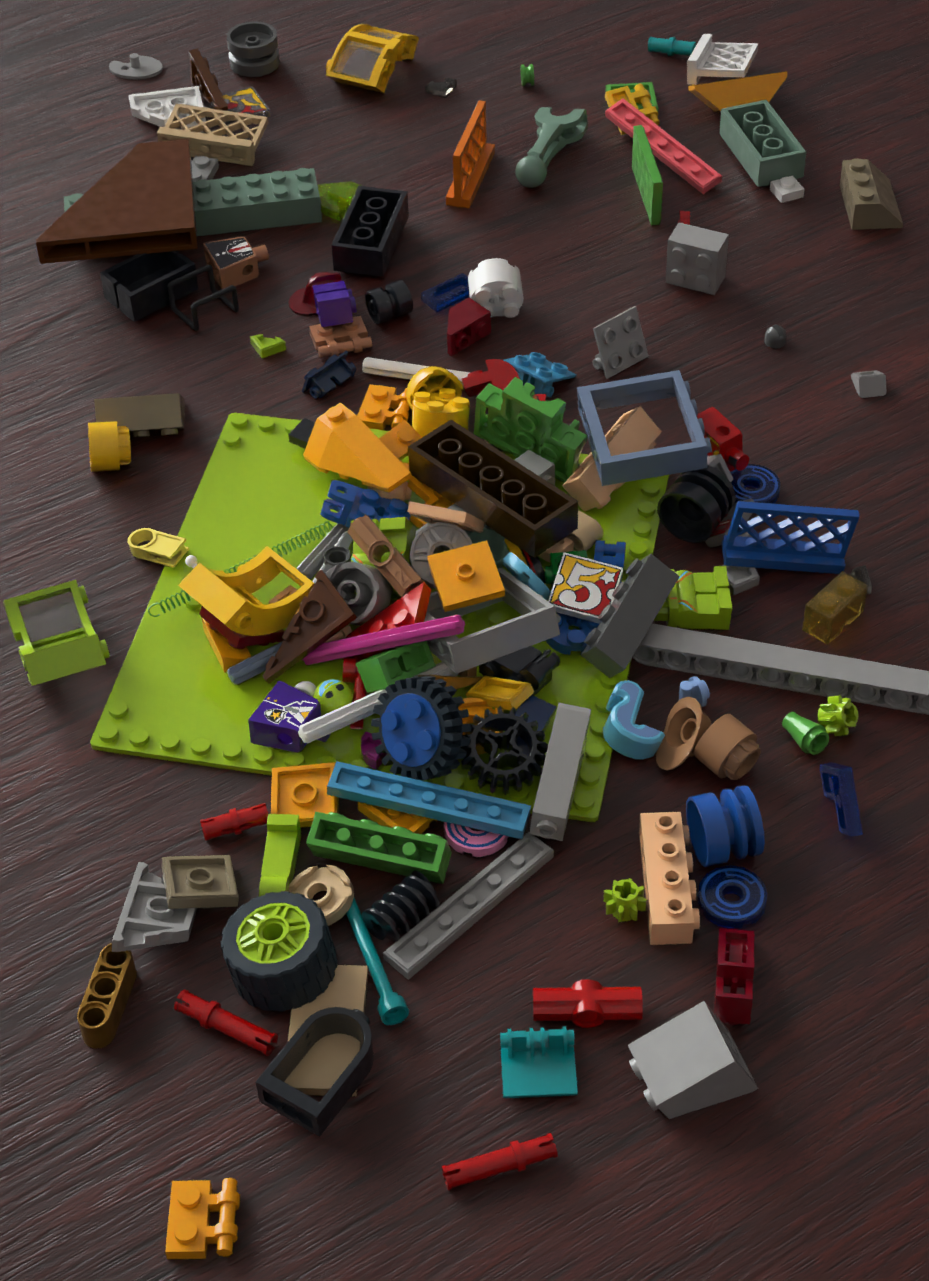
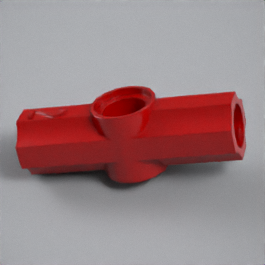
[533,979,643,1028]

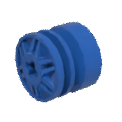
[686,785,765,867]

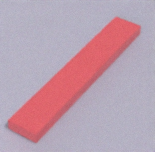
[605,98,722,195]

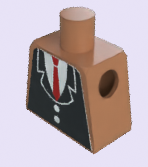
[203,236,269,290]

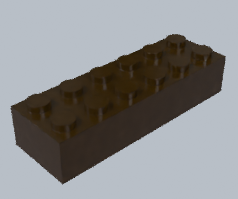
[408,420,578,558]

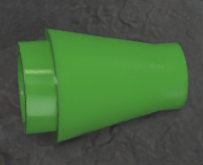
[782,712,829,755]

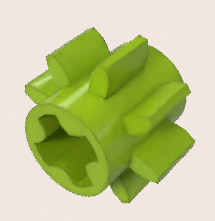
[818,695,858,736]
[604,878,647,922]

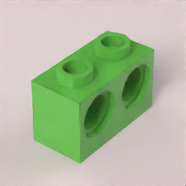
[356,641,436,693]

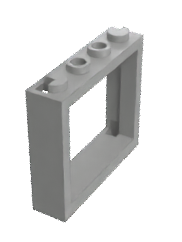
[424,568,561,674]

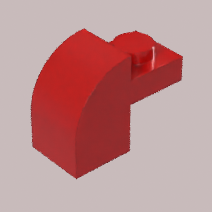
[462,359,520,397]

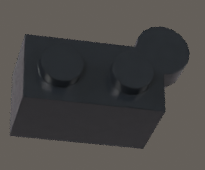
[479,646,560,696]

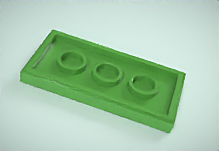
[632,125,663,226]

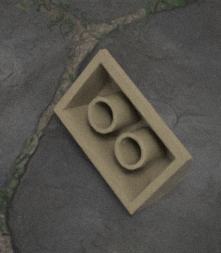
[840,158,903,230]
[94,393,185,437]

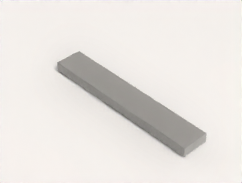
[383,832,554,980]

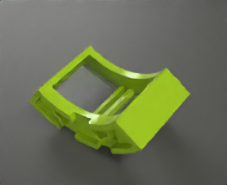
[3,580,110,686]

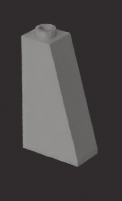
[529,703,591,841]

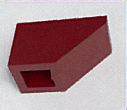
[447,298,491,356]

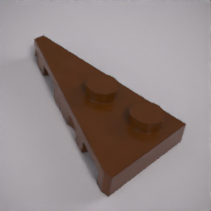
[189,48,228,111]
[262,569,357,684]

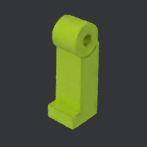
[259,814,302,897]

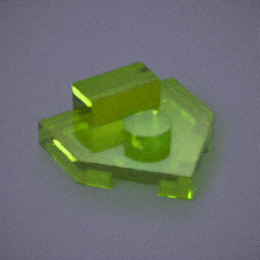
[317,181,361,221]

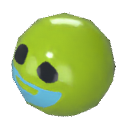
[313,679,353,716]

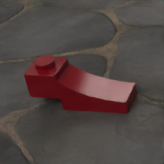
[714,928,755,1025]

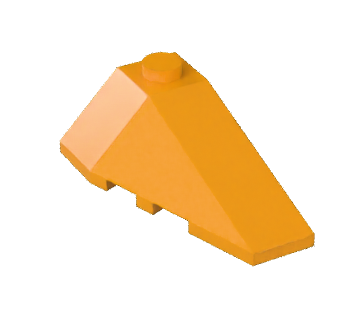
[303,403,413,493]

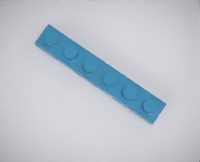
[327,761,531,839]

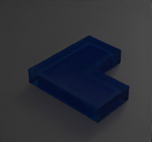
[819,762,863,837]

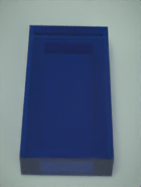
[421,273,470,313]

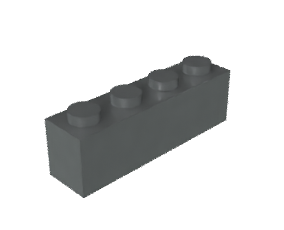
[581,554,680,678]

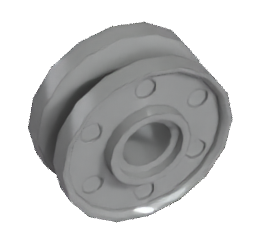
[410,522,473,589]

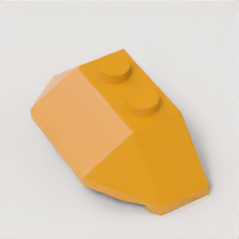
[688,71,788,112]

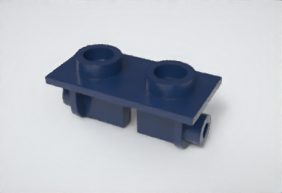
[302,350,357,398]

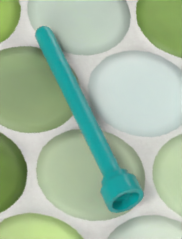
[346,898,409,1025]

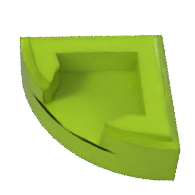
[250,334,286,359]

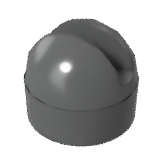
[764,324,787,348]

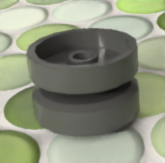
[227,21,280,77]

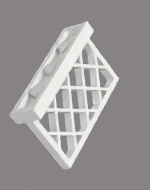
[687,34,758,85]

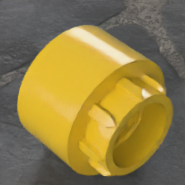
[88,421,131,472]

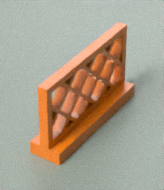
[446,100,495,208]

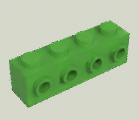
[306,812,452,884]

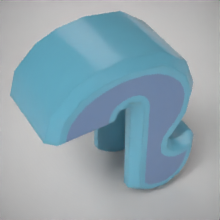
[603,680,665,759]

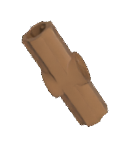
[347,514,424,597]

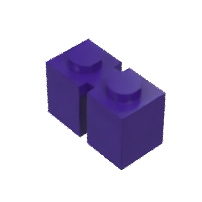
[312,281,357,327]

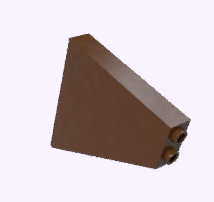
[36,139,198,264]

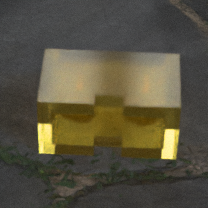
[802,571,868,645]

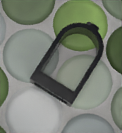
[256,1007,374,1137]

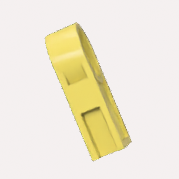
[128,528,189,568]

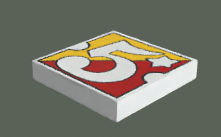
[548,552,623,624]

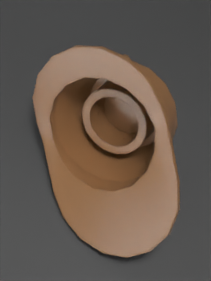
[656,697,712,771]

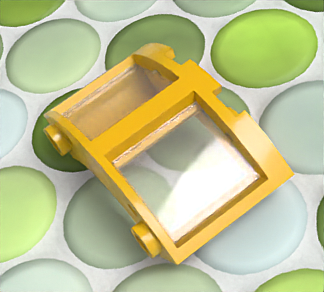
[326,24,419,93]

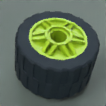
[221,891,338,1012]

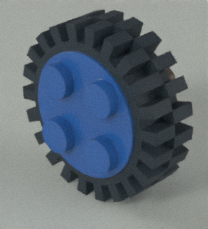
[371,676,471,781]

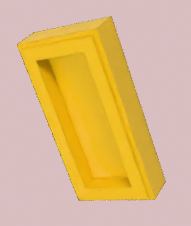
[465,676,534,710]

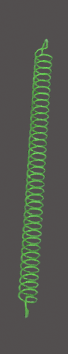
[148,520,333,617]

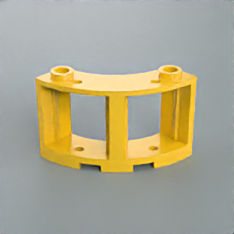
[178,546,315,636]

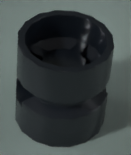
[365,280,413,324]

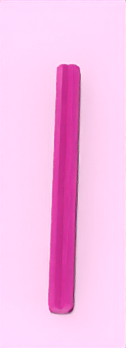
[302,615,465,665]

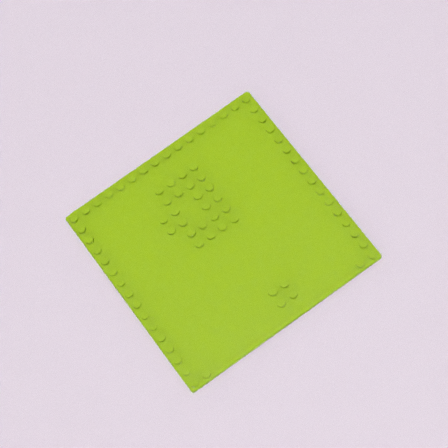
[90,413,669,822]

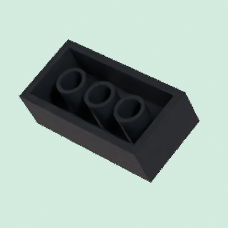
[331,186,409,277]

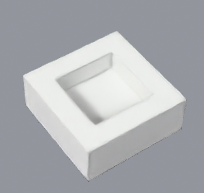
[770,176,804,203]

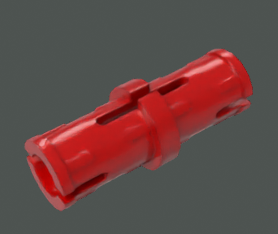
[200,803,268,841]

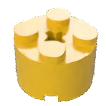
[412,388,470,437]

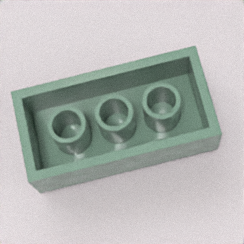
[719,100,806,187]

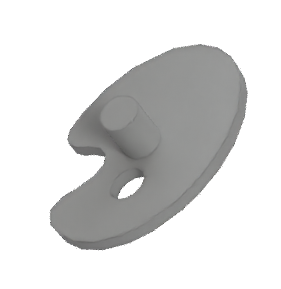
[109,53,163,80]

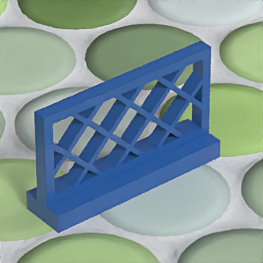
[722,501,859,574]

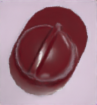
[288,272,347,315]

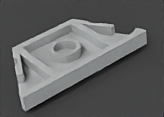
[112,862,197,952]

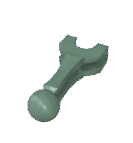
[515,107,588,188]

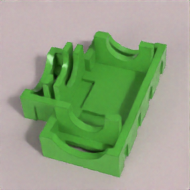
[474,377,587,483]

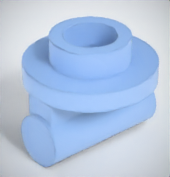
[679,676,710,708]

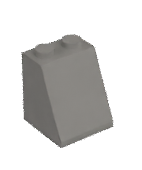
[628,1001,758,1119]

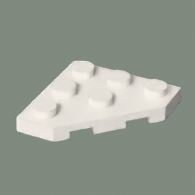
[129,86,206,133]

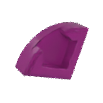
[361,731,387,770]

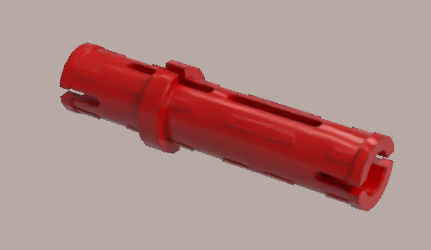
[174,989,278,1056]
[441,1133,558,1190]

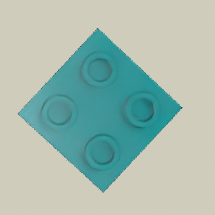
[500,1026,578,1098]

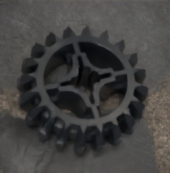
[460,706,548,795]

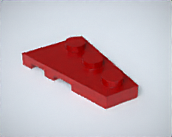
[341,582,432,661]

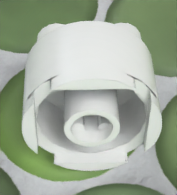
[468,258,523,318]

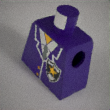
[248,681,331,753]

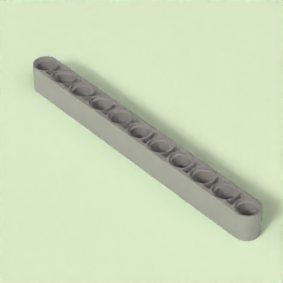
[633,624,929,715]

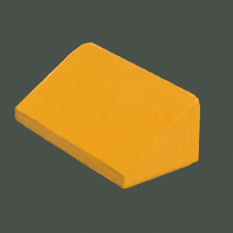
[202,618,252,673]

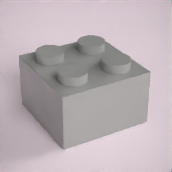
[665,223,729,295]

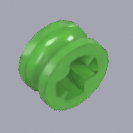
[521,64,534,86]

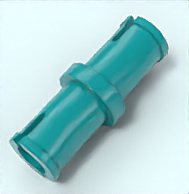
[648,37,696,56]

